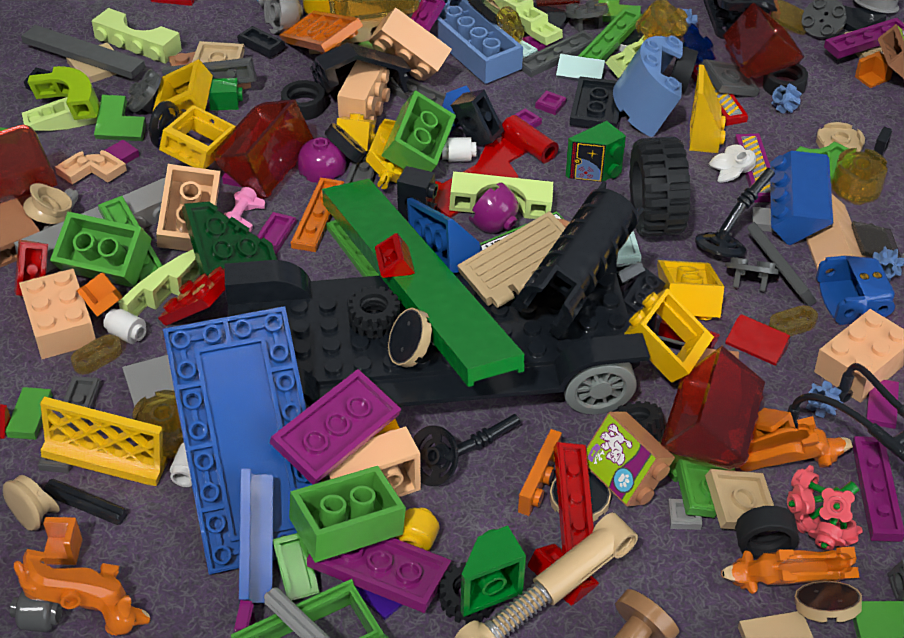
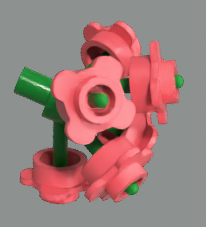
[787,465,863,550]

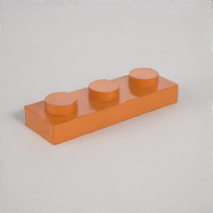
[518,429,562,516]

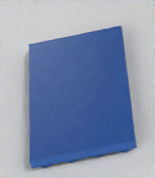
[163,306,321,575]

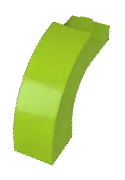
[28,66,99,120]

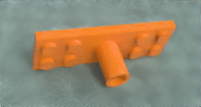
[279,11,363,55]

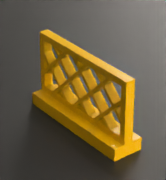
[40,397,167,486]

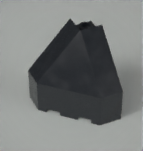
[310,42,412,96]

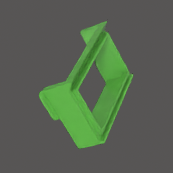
[231,579,388,638]

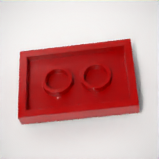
[158,266,225,325]

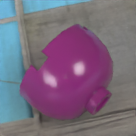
[298,137,347,183]
[469,182,519,234]

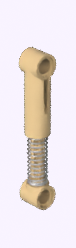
[455,513,638,638]

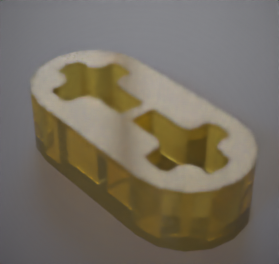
[496,6,524,43]
[768,305,818,337]
[71,334,122,375]

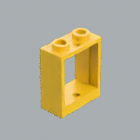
[153,59,213,120]
[159,105,236,169]
[624,288,714,383]

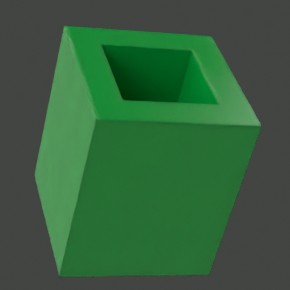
[209,78,243,111]

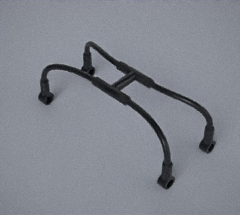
[788,363,904,462]

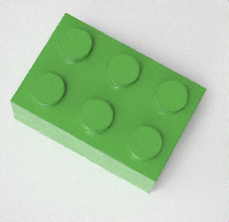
[381,90,456,172]
[50,212,152,287]
[289,465,406,563]

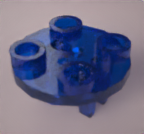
[682,23,716,64]

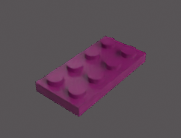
[269,369,401,485]
[307,538,452,613]

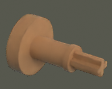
[614,589,679,638]

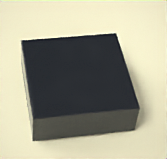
[872,127,892,160]

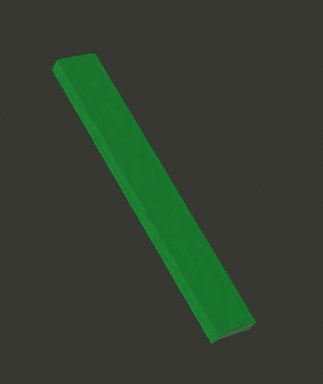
[322,179,524,387]

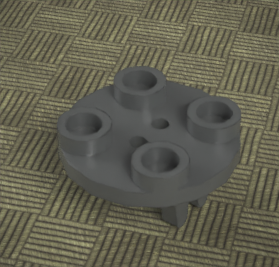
[565,0,609,31]
[801,0,847,39]
[126,69,161,113]
[725,257,779,292]

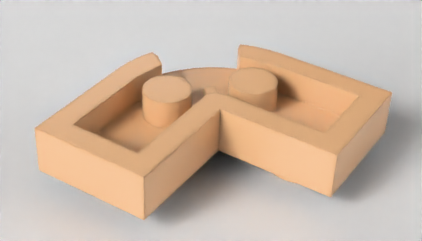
[55,150,127,185]

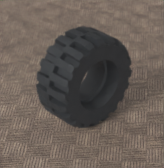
[629,137,691,237]

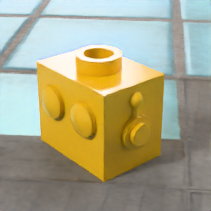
[337,113,376,151]

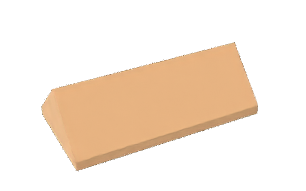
[805,194,866,273]

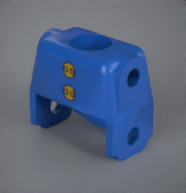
[816,256,895,325]

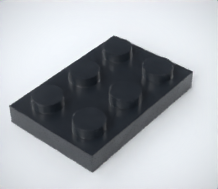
[569,76,620,128]

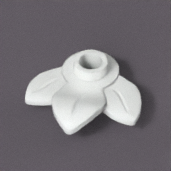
[709,145,756,183]

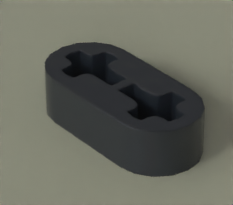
[324,123,366,163]

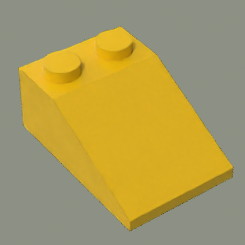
[689,65,726,153]
[657,260,724,320]

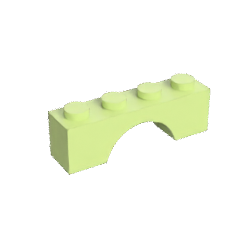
[92,8,182,64]
[449,171,553,219]

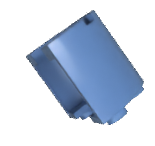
[613,36,683,137]

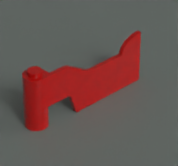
[435,115,559,218]

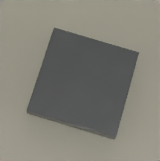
[701,59,760,97]

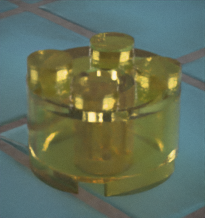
[636,0,688,41]
[831,148,888,205]
[132,390,184,458]

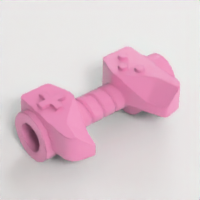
[224,187,265,232]

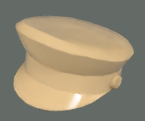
[23,183,72,224]
[3,475,60,531]

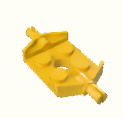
[366,119,404,189]

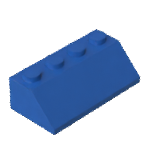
[770,151,833,245]
[407,198,482,273]

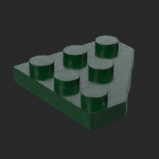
[182,201,277,275]

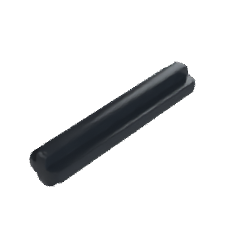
[43,479,127,525]

